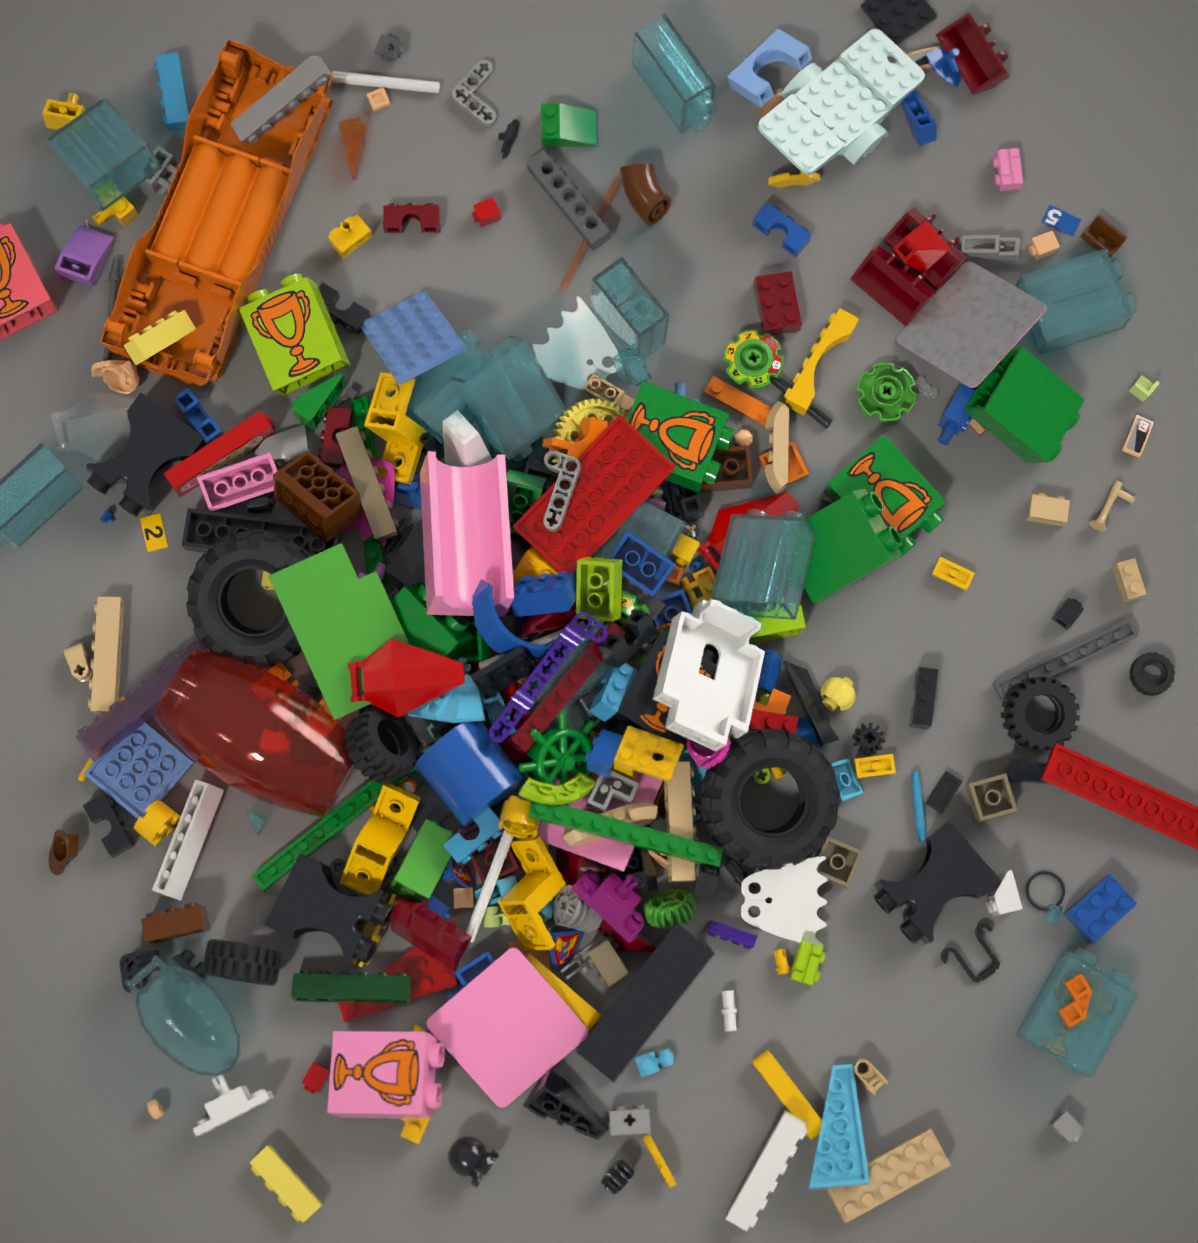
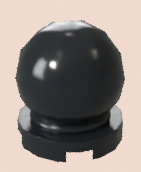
[448,1136,500,1188]

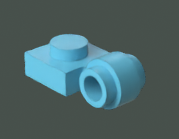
[635,1048,675,1077]

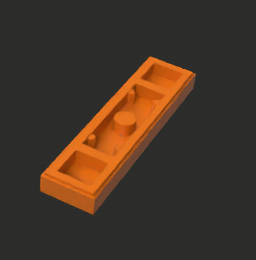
[704,376,772,427]

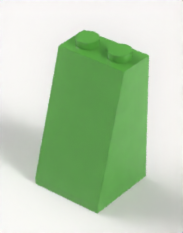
[386,819,456,903]

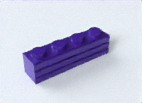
[707,920,757,949]

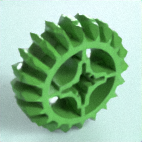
[643,888,697,929]

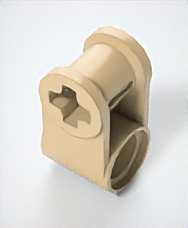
[64,643,93,682]
[852,1058,889,1096]

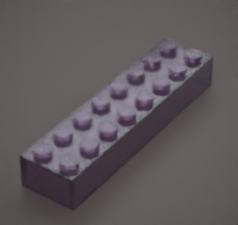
[75,640,218,762]

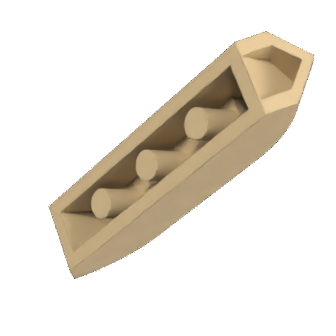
[765,401,789,494]
[562,802,658,847]

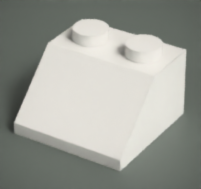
[986,870,1023,917]

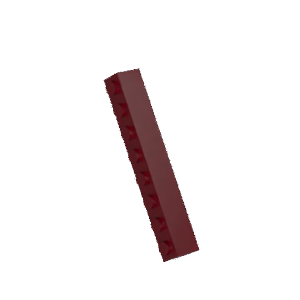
[507,621,626,754]

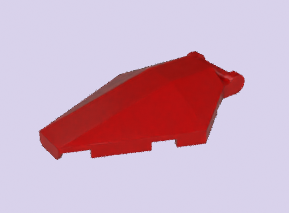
[697,492,800,579]
[347,638,465,717]

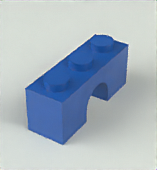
[752,202,811,258]
[173,388,223,445]

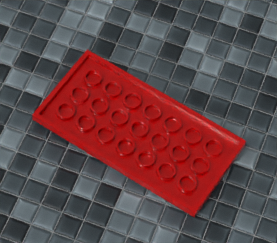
[513,415,676,574]

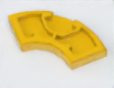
[768,171,821,188]
[643,1134,677,1188]

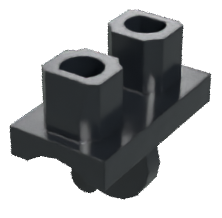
[173,949,206,984]

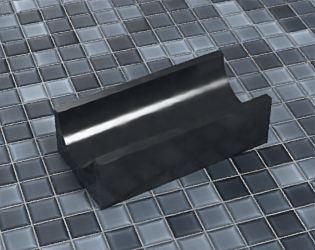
[576,923,715,1082]

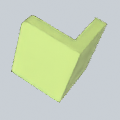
[1129,375,1160,403]

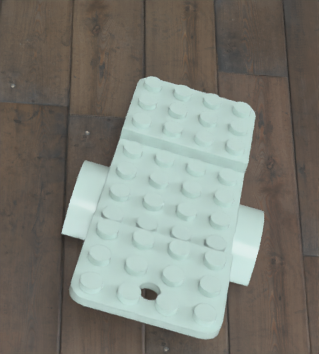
[758,29,925,174]

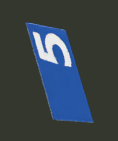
[1041,205,1081,237]

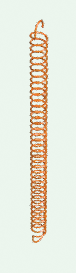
[559,172,621,293]

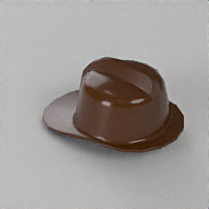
[48,829,79,875]

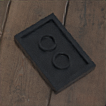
[470,645,535,699]

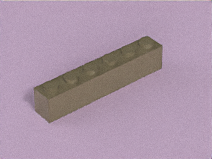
[336,426,399,543]

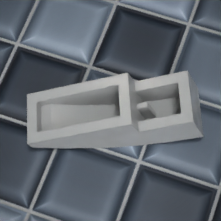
[961,235,1021,260]

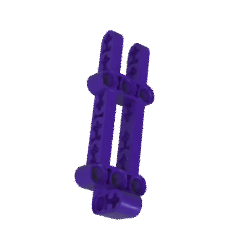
[489,612,608,742]

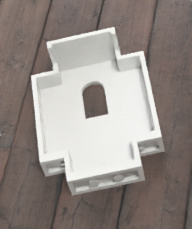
[653,599,765,751]

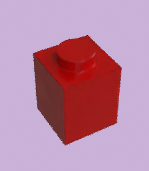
[471,197,501,227]
[301,1061,331,1094]

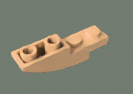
[583,374,635,416]

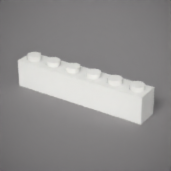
[152,779,224,901]
[726,1110,807,1231]

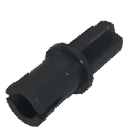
[724,859,756,893]

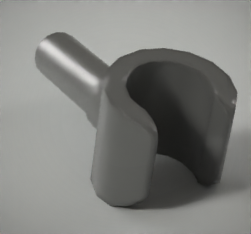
[334,388,359,408]

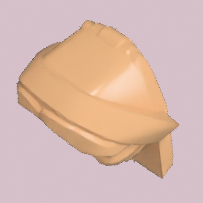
[91,360,140,394]

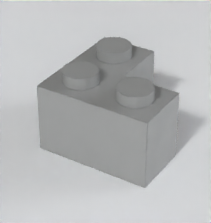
[585,771,639,813]

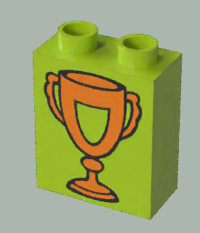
[239,273,351,396]

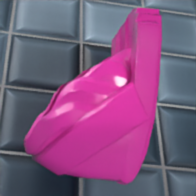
[687,739,731,769]

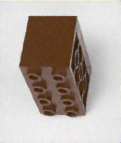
[273,450,361,543]

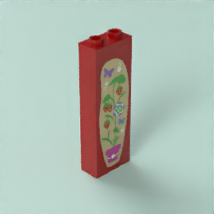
[164,410,276,498]

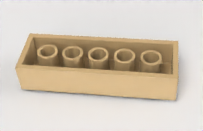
[825,1128,951,1223]

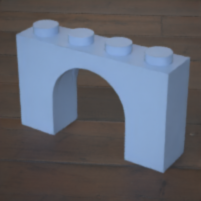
[727,29,812,108]

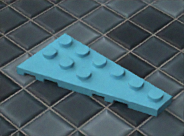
[809,1064,870,1190]

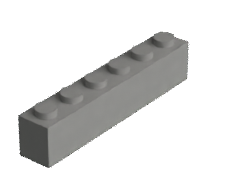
[230,55,332,144]

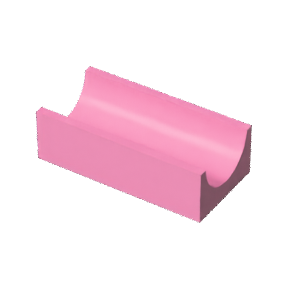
[420,451,514,617]

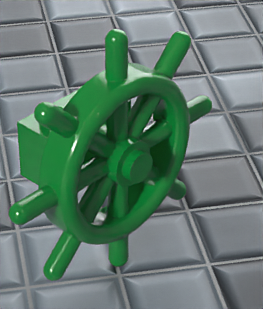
[519,710,595,806]

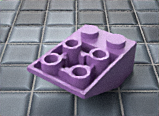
[54,225,115,288]

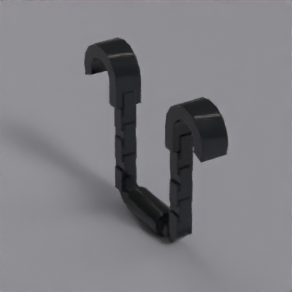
[940,924,1000,983]

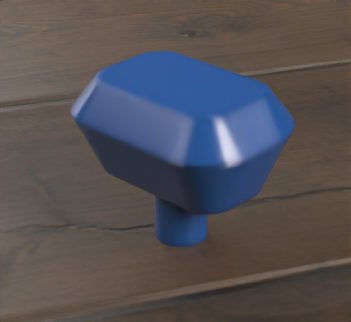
[100,509,114,523]
[689,558,704,573]

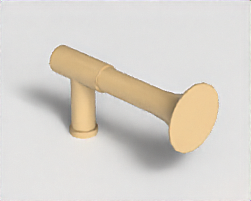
[1089,481,1136,532]

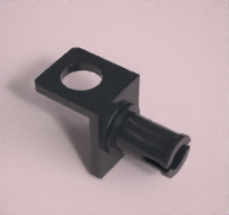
[419,433,445,461]

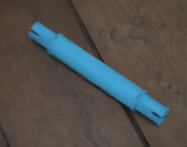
[911,772,926,842]

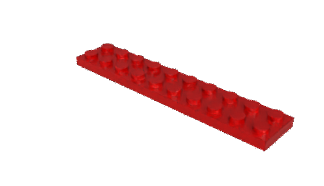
[1040,743,1198,850]

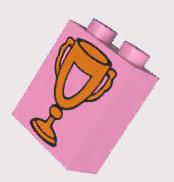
[327,1031,444,1119]

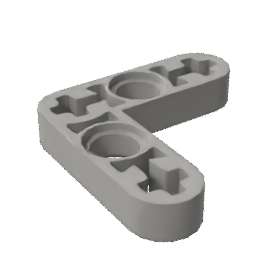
[452,60,496,127]

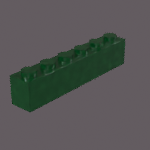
[291,971,414,1005]

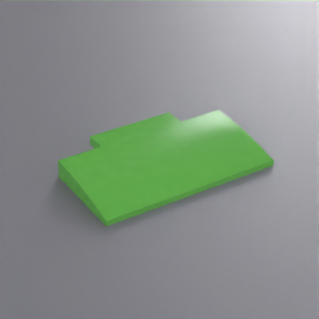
[268,543,409,720]

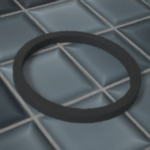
[1026,871,1065,911]

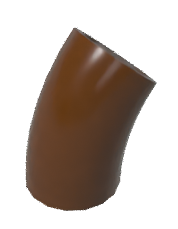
[620,163,671,225]

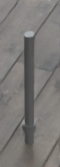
[103,258,121,361]

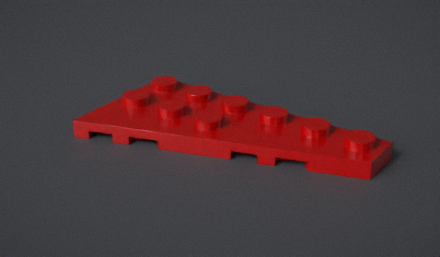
[339,947,458,1023]

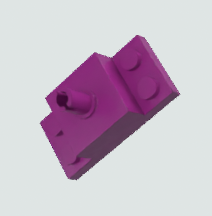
[571,869,647,943]

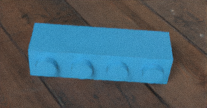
[154,52,190,131]

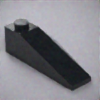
[523,1069,609,1140]

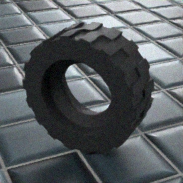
[1129,652,1175,696]

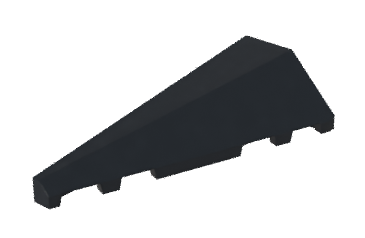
[1004,755,1049,784]

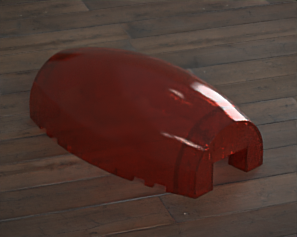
[154,650,354,818]

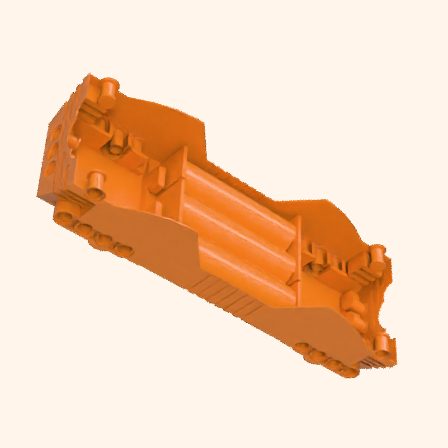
[100,39,333,388]

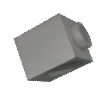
[1049,1111,1084,1143]

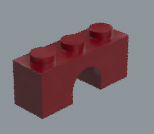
[383,203,440,233]
[318,407,353,468]

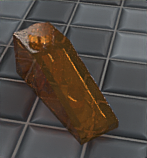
[338,117,368,180]

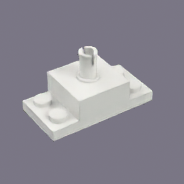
[193,1074,274,1136]

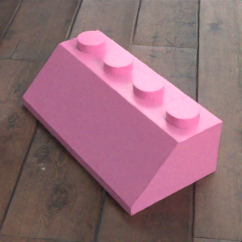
[197,452,278,511]

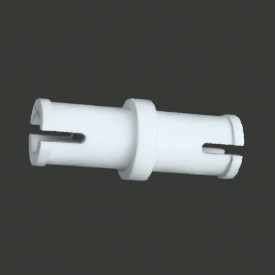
[721,990,737,1032]

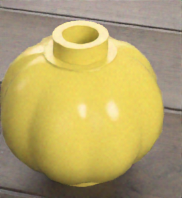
[821,677,856,712]

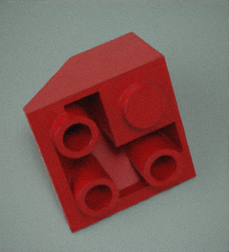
[893,220,951,273]

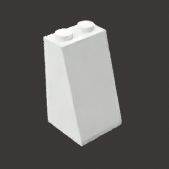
[442,410,492,467]

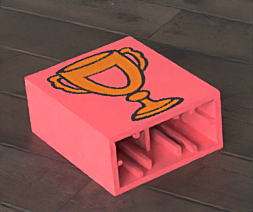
[0,223,58,341]

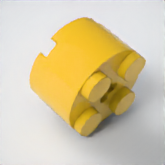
[498,796,540,838]
[134,799,181,847]

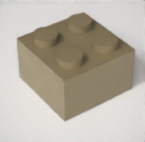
[965,773,1018,824]
[817,836,863,889]
[586,940,629,987]

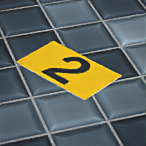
[140,513,168,552]

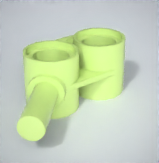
[482,906,510,928]

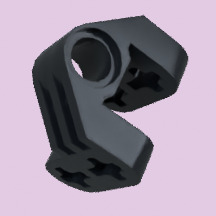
[119,950,162,994]

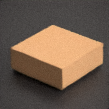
[366,87,391,112]
[453,888,474,909]

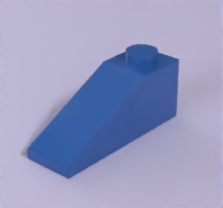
[900,91,937,146]

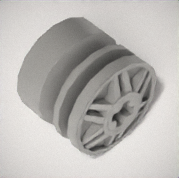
[553,885,603,933]

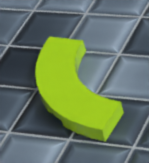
[519,772,596,805]

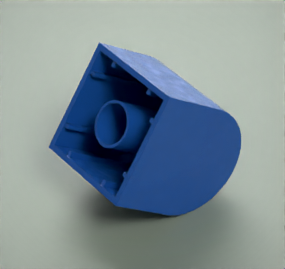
[415,721,527,829]

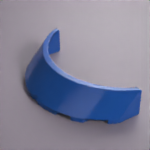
[472,579,566,661]

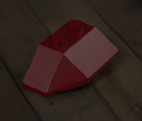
[518,605,586,640]
[597,919,656,952]

